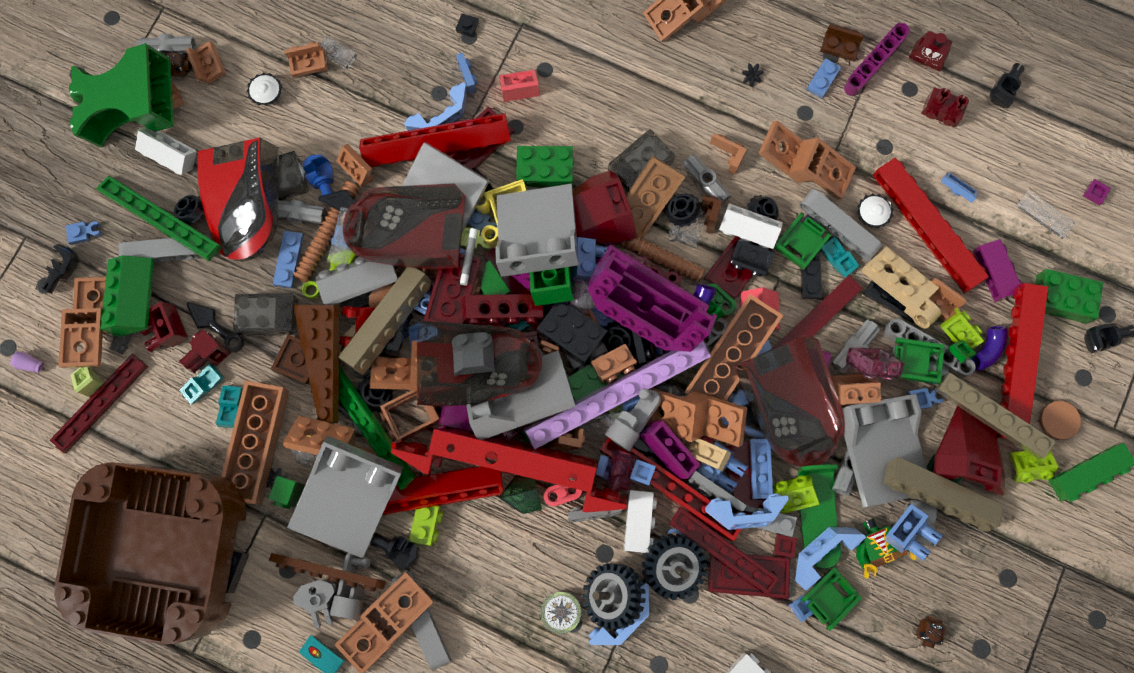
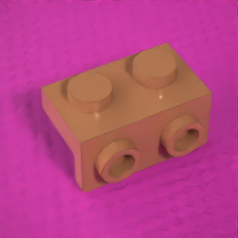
[186,41,226,85]
[284,42,328,78]
[929,278,967,322]

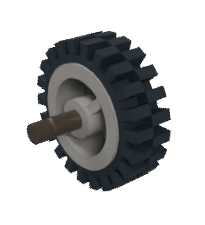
[642,534,707,600]
[582,563,646,629]

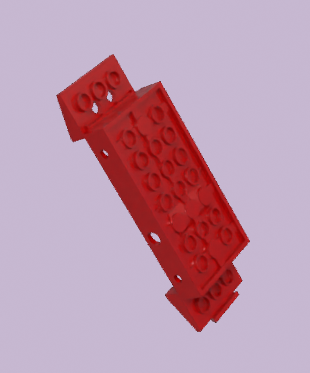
[391,425,627,513]

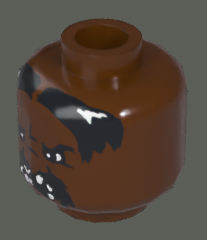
[166,53,192,77]
[916,616,947,648]

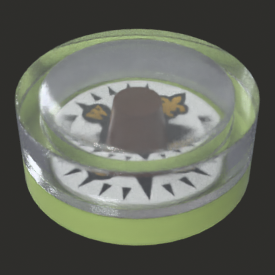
[541,592,581,634]

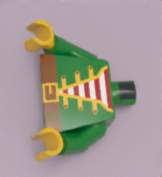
[856,518,916,579]

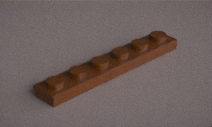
[269,553,386,592]

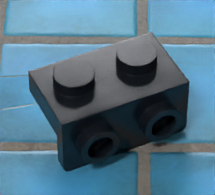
[730,239,775,277]
[631,331,654,370]

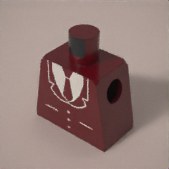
[909,31,953,72]

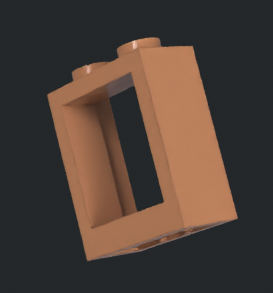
[828,373,881,405]
[380,390,440,441]

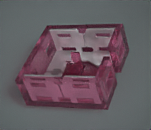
[846,347,905,379]

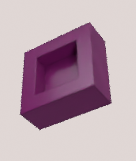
[1083,179,1111,205]

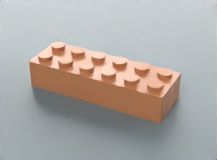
[684,294,784,401]
[221,380,289,506]

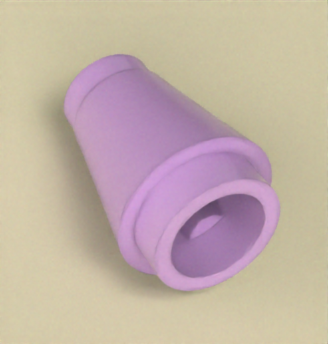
[10,351,44,373]

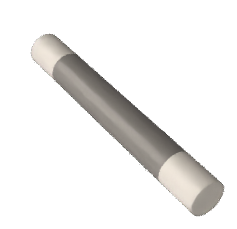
[460,228,478,286]

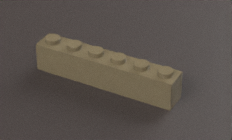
[338,267,433,375]
[934,373,1056,458]
[883,457,1003,531]

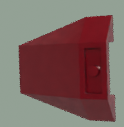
[573,170,637,244]
[934,406,1006,496]

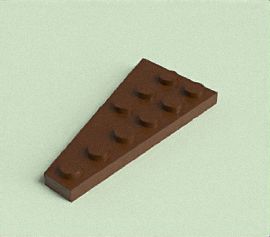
[293,305,339,424]

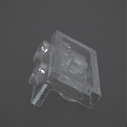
[669,211,707,248]

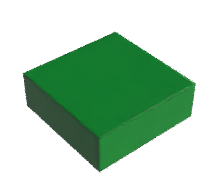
[948,340,976,363]

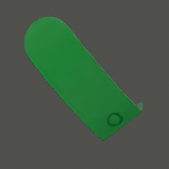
[798,465,841,569]

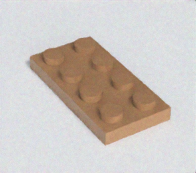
[626,156,685,239]

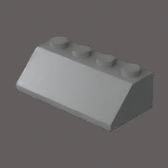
[316,257,398,305]

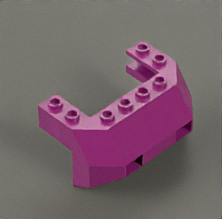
[588,245,717,352]

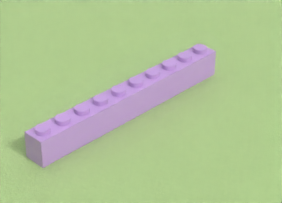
[523,341,711,449]

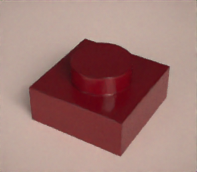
[773,534,797,558]

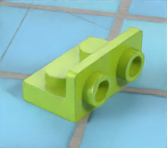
[940,308,984,349]
[1009,450,1059,483]
[772,475,820,514]
[409,505,444,546]

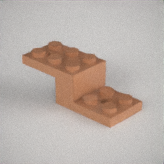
[643,0,727,42]
[758,121,856,200]
[58,277,109,368]
[370,340,452,390]
[645,388,747,447]
[283,416,377,456]
[334,572,434,673]

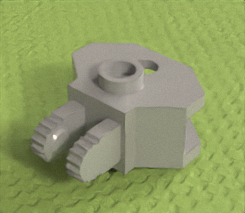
[293,579,338,629]

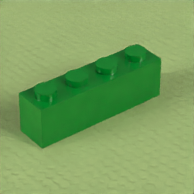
[1048,443,1134,502]

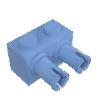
[571,237,608,282]
[697,442,749,494]
[885,504,943,561]

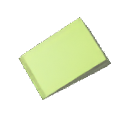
[71,367,103,397]

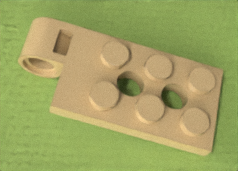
[861,246,941,329]

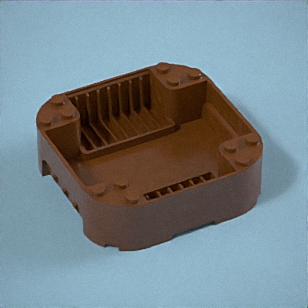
[54,462,246,645]

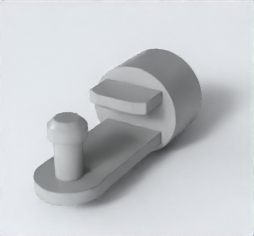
[604,388,661,452]
[330,553,370,621]

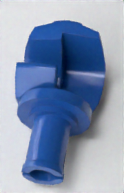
[303,154,334,196]

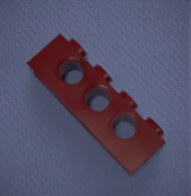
[462,294,544,325]

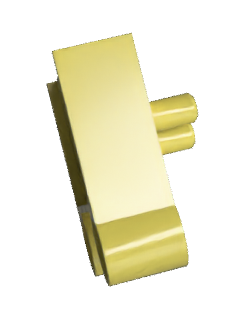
[475,179,528,248]

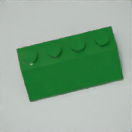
[100,255,154,337]

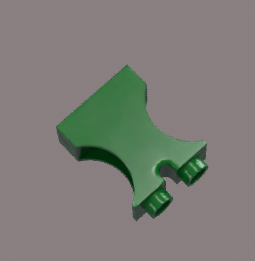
[69,43,174,147]

